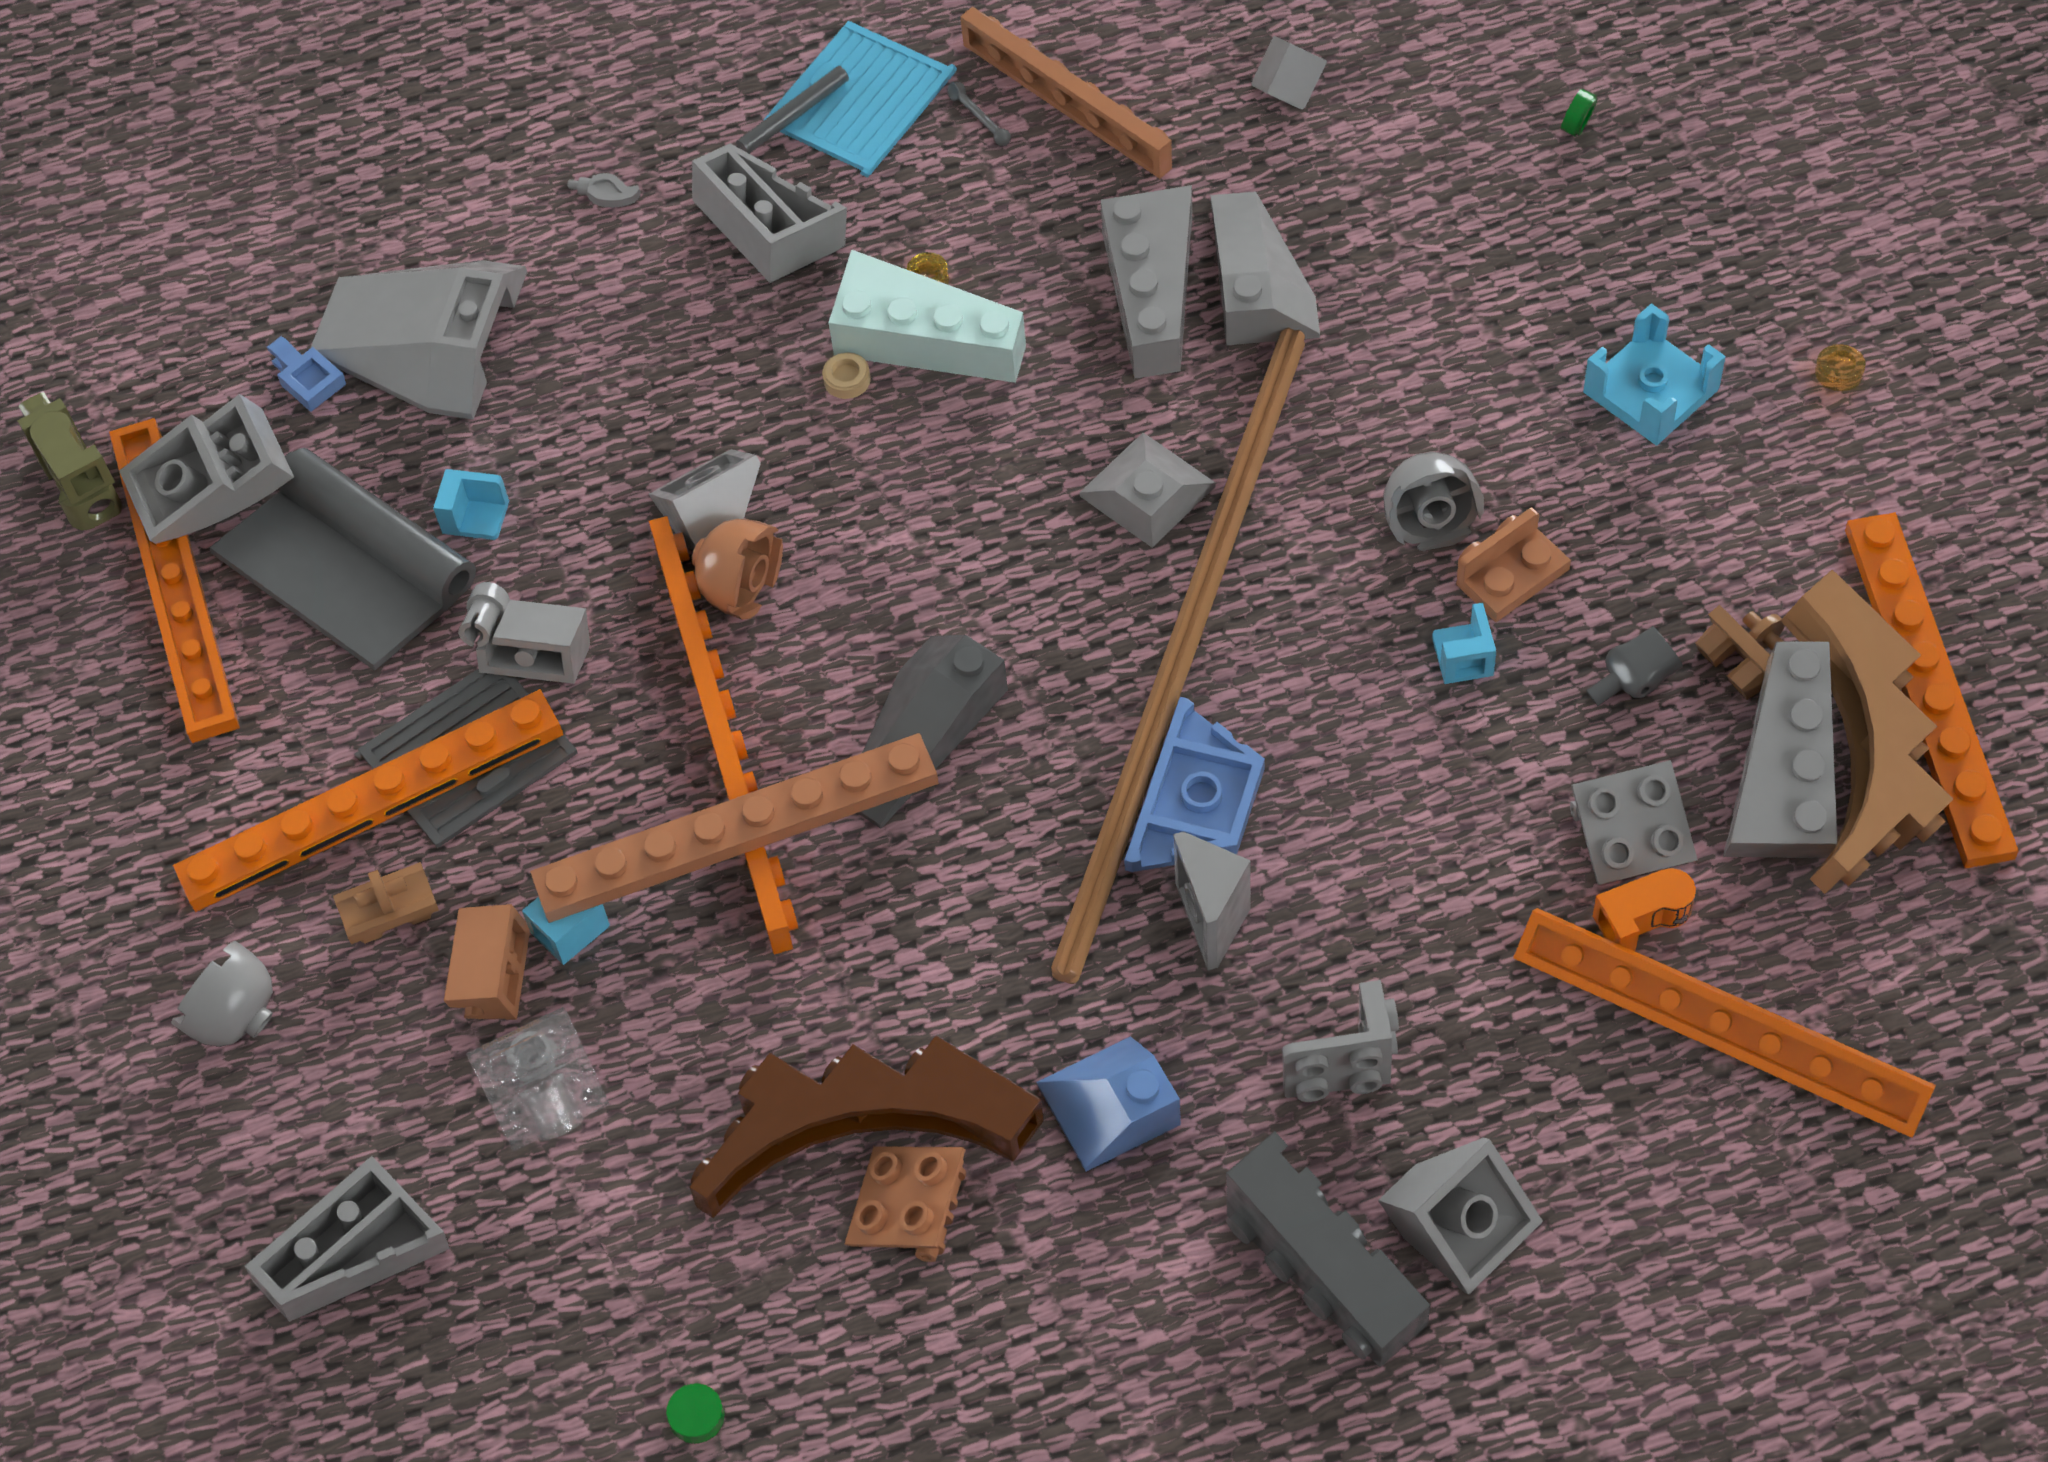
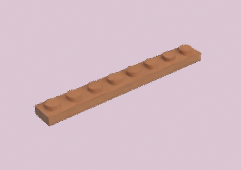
[530,733,939,923]

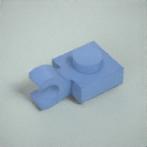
[267,336,346,412]

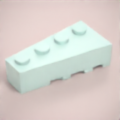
[829,249,1026,383]

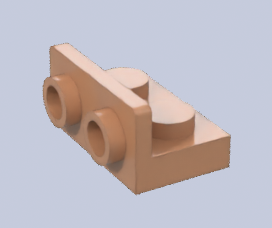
[1456,507,1571,622]

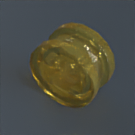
[906,252,949,285]

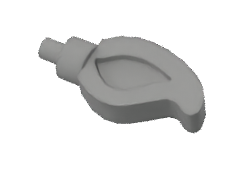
[568,173,641,208]

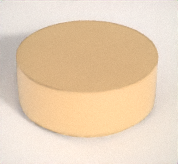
[822,353,871,399]

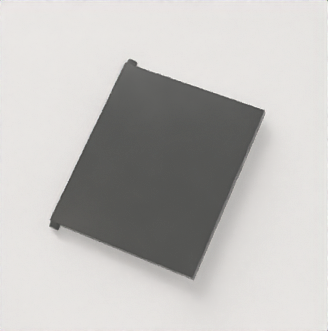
[354,669,578,849]

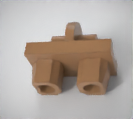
[1695,604,1785,700]
[333,862,439,944]

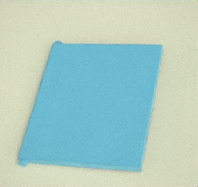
[763,21,957,178]

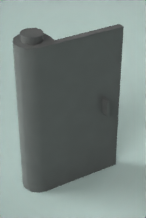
[209,448,476,671]

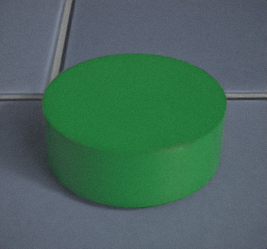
[1561,88,1598,137]
[666,1383,724,1444]

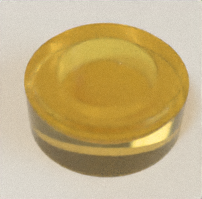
[1815,344,1866,391]

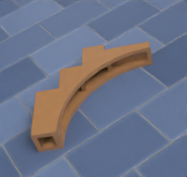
[1781,570,1953,894]

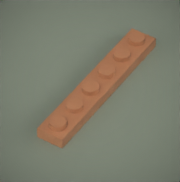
[960,6,1172,179]

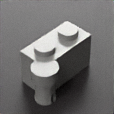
[458,582,590,684]

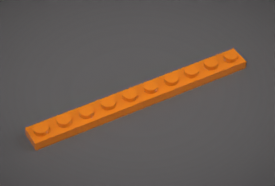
[649,516,799,955]

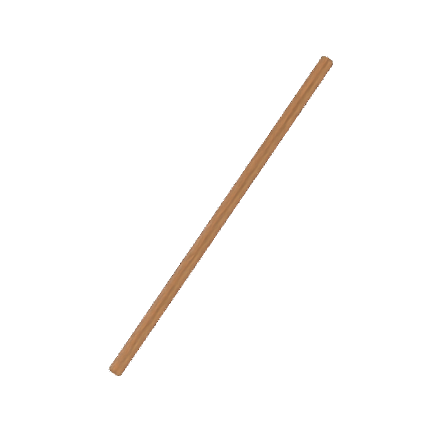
[1051,328,1305,984]

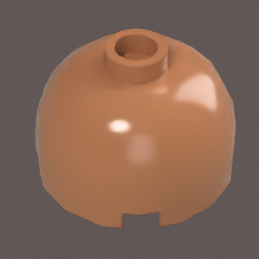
[692,519,783,620]

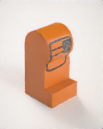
[1593,868,1696,951]

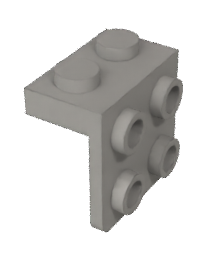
[1282,980,1399,1102]

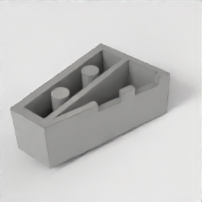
[245,1156,450,1322]

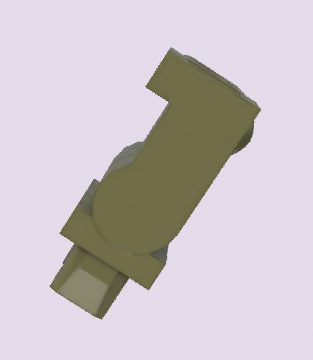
[17,392,122,530]

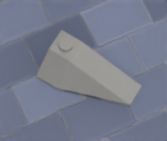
[1210,192,1320,345]

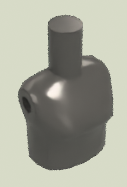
[1586,626,1683,706]

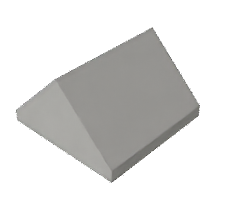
[1173,831,1251,970]

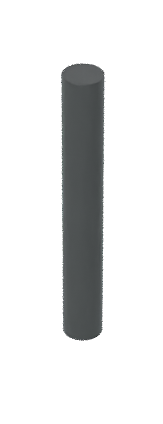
[736,66,849,154]

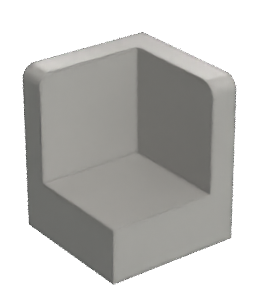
[1251,36,1327,109]

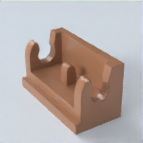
[444,904,530,1020]

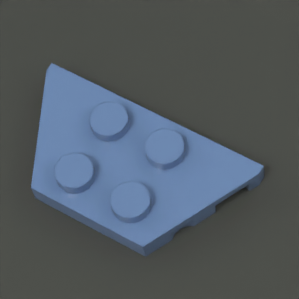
[1124,697,1265,872]

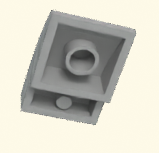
[119,394,294,544]

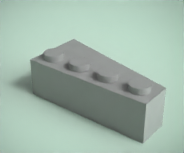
[1100,185,1193,379]
[1723,642,1837,858]

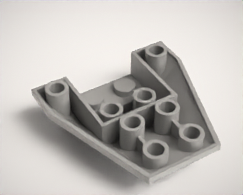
[310,260,527,420]

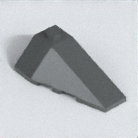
[858,635,1008,829]

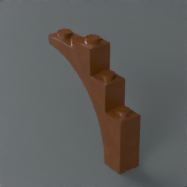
[689,1036,1044,1218]

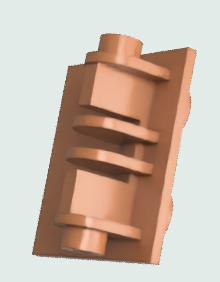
[845,1147,966,1262]

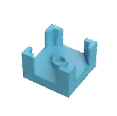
[1583,303,1726,446]

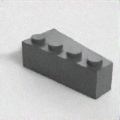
[1226,1131,1430,1368]

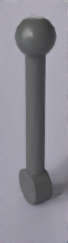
[947,82,1011,146]

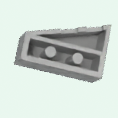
[692,143,847,283]

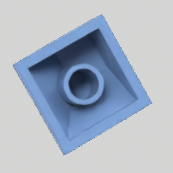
[1037,1036,1181,1171]

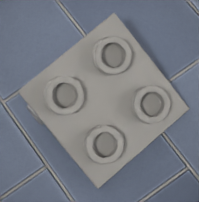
[1570,760,1698,885]

